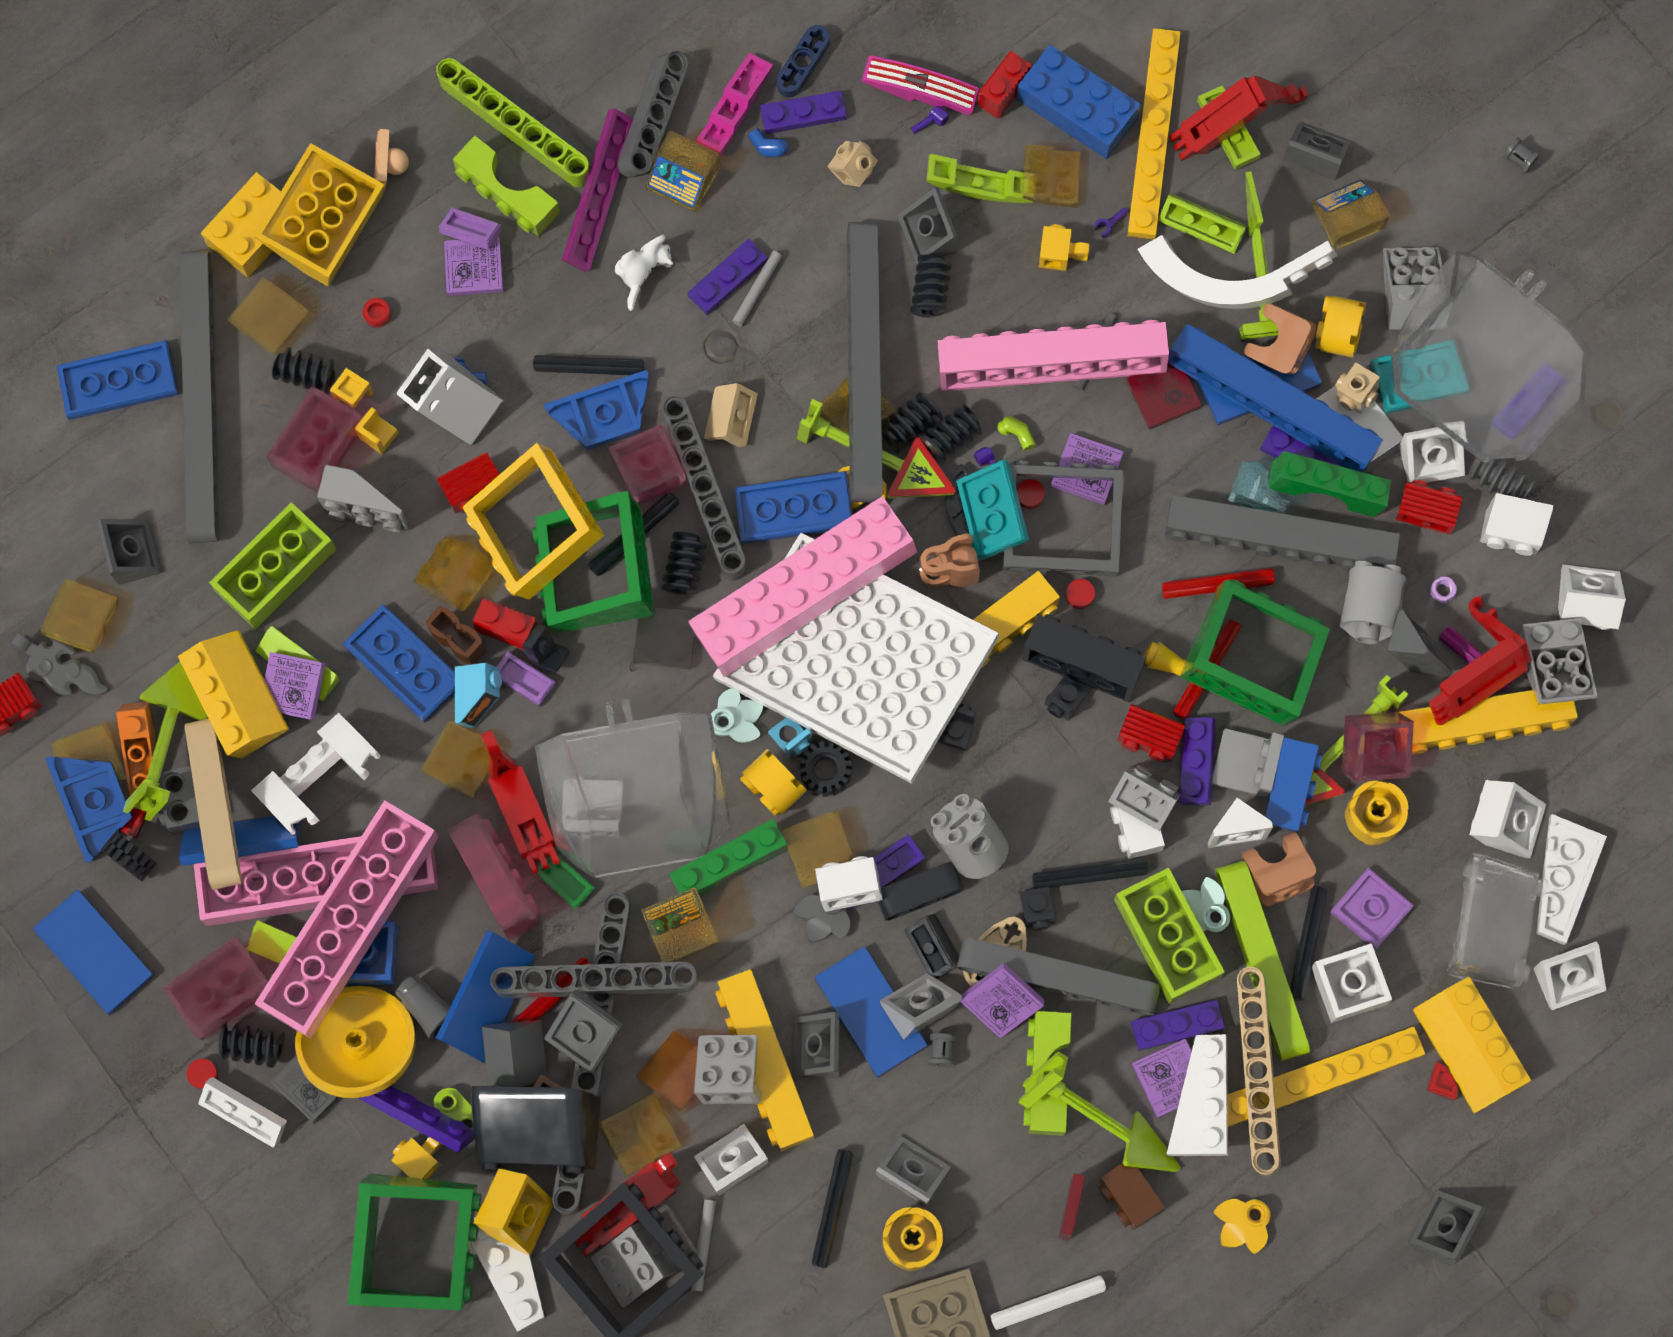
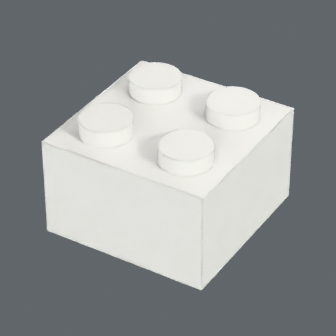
[1311,943,1392,1023]

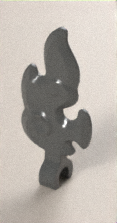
[11,633,108,695]

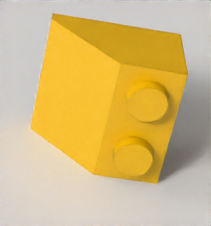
[474,1169,553,1256]

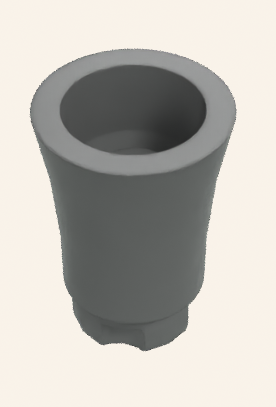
[395,975,451,1041]

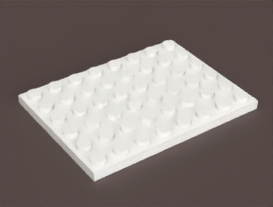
[713,533,999,784]

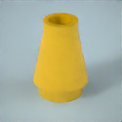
[1144,641,1186,676]

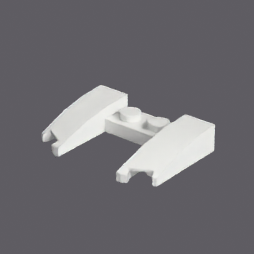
[251,713,381,835]

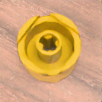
[1315,296,1366,358]
[740,749,807,817]
[1345,781,1408,845]
[882,1207,943,1271]

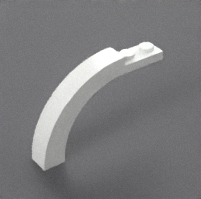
[1138,235,1338,309]

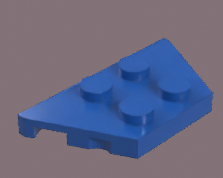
[544,370,649,450]
[45,756,133,863]

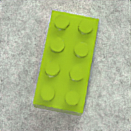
[209,502,337,630]
[1114,868,1225,1004]

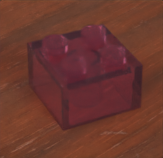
[609,424,687,505]
[1342,712,1414,782]

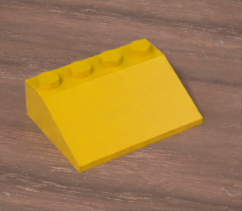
[254,143,384,287]

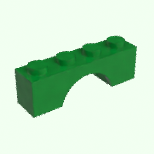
[1268,451,1391,517]
[669,819,788,898]

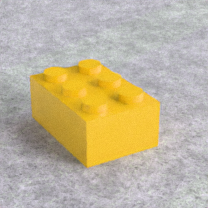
[201,172,281,278]

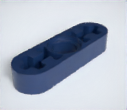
[777,25,830,97]

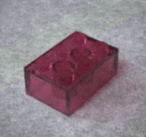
[266,386,362,493]
[162,936,269,1041]

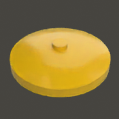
[295,986,416,1098]

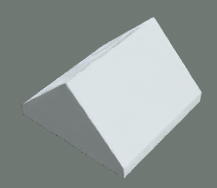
[1399,423,1465,483]
[1208,798,1273,848]
[1533,942,1606,1010]
[694,1124,769,1196]

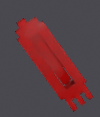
[1169,76,1309,161]
[1429,596,1532,725]
[481,730,560,875]
[574,1152,681,1257]

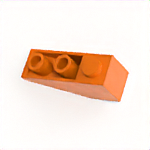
[116,702,156,796]

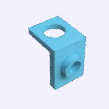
[768,718,812,759]

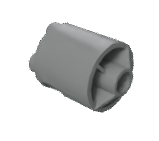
[1340,561,1407,645]
[931,794,1009,879]

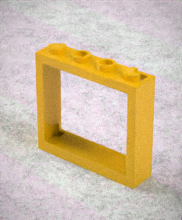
[463,443,605,600]

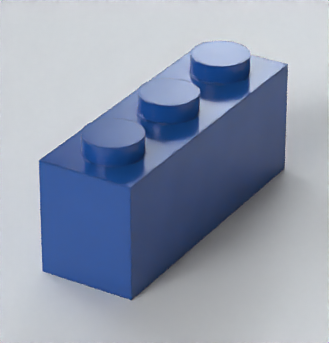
[1265,737,1323,833]

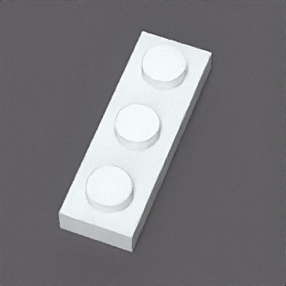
[198,1077,287,1148]

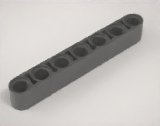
[662,395,746,581]
[957,938,1160,1016]
[490,962,698,998]

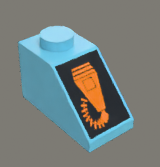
[455,663,502,729]

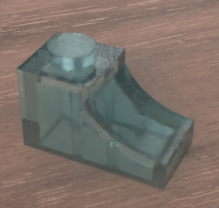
[1228,461,1289,514]

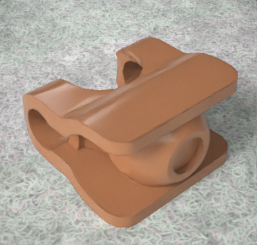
[1243,303,1317,374]
[920,534,980,588]
[1242,831,1316,907]

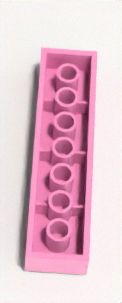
[938,320,1169,391]
[688,496,917,677]
[255,800,439,1039]
[194,836,439,926]

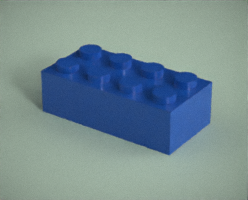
[1016,45,1141,159]

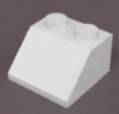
[1480,493,1553,556]
[1558,564,1626,630]
[1469,780,1546,859]

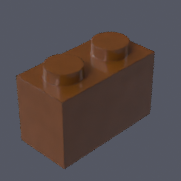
[1098,1163,1165,1230]

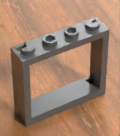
[1003,461,1123,576]

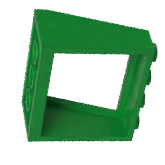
[532,491,655,634]
[1179,579,1330,726]
[347,1173,481,1310]

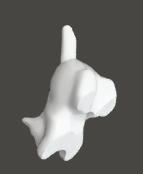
[615,234,673,311]

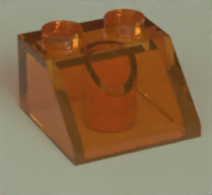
[636,1031,698,1114]

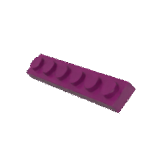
[562,108,633,272]

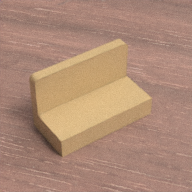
[704,383,758,447]

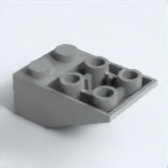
[1383,247,1450,330]
[396,348,504,445]
[317,465,409,532]
[1519,618,1598,705]

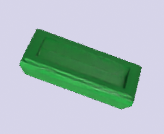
[536,853,595,909]

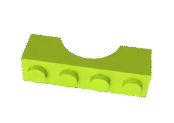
[453,136,560,237]
[1023,1011,1071,1136]

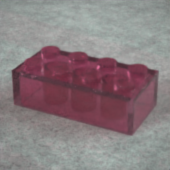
[447,813,541,941]

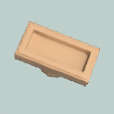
[374,129,409,192]

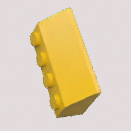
[178,630,289,759]
[1413,977,1532,1114]

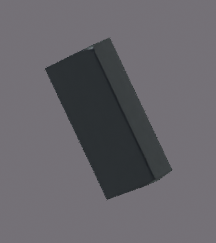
[904,914,959,979]

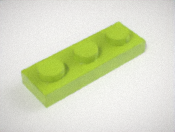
[1197,85,1261,170]

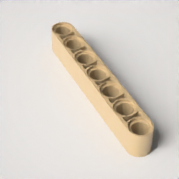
[185,718,242,890]
[1237,967,1281,1176]

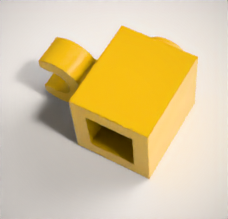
[1038,224,1089,271]
[391,1137,443,1179]

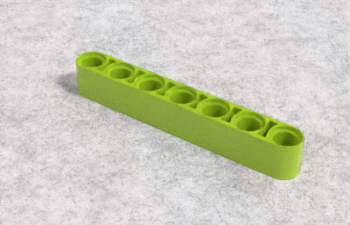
[436,58,590,187]
[1215,860,1310,1062]

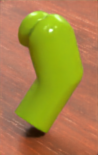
[997,416,1036,451]

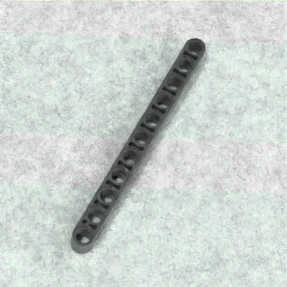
[846,222,882,503]
[180,250,219,544]
[552,893,631,1216]

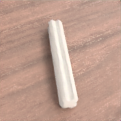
[991,1276,1106,1330]

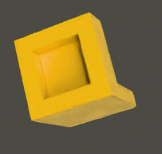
[330,368,373,409]
[355,407,399,455]

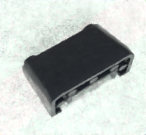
[471,1086,601,1174]

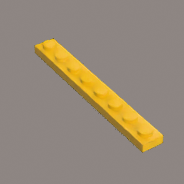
[1127,28,1180,239]
[1228,1027,1425,1127]

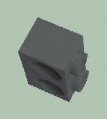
[159,765,200,835]

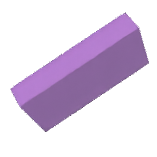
[438,207,502,250]
[497,651,556,707]

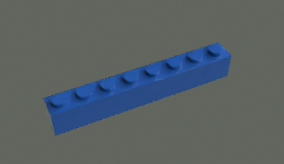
[1168,324,1383,473]

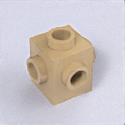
[827,141,878,187]
[1335,363,1380,414]

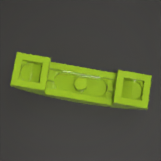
[926,154,1036,203]

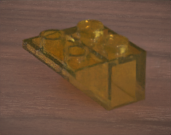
[413,536,494,611]

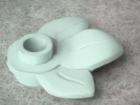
[709,688,763,743]
[1182,877,1231,932]

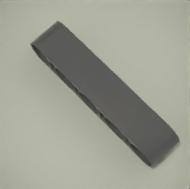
[618,50,688,178]

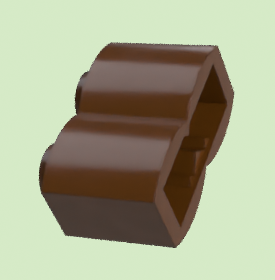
[425,606,486,665]

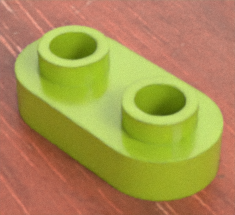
[434,1088,475,1140]

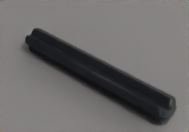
[533,355,645,375]
[588,492,679,576]
[1032,858,1148,889]
[1290,886,1328,1000]
[812,1149,853,1268]

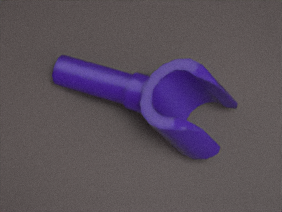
[910,106,949,134]
[1094,208,1128,238]
[974,447,997,467]

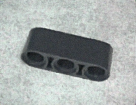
[877,862,964,921]

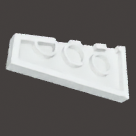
[1536,814,1607,945]
[1167,1035,1228,1156]
[472,1217,545,1332]

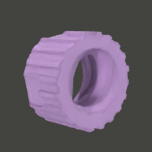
[1430,576,1457,604]

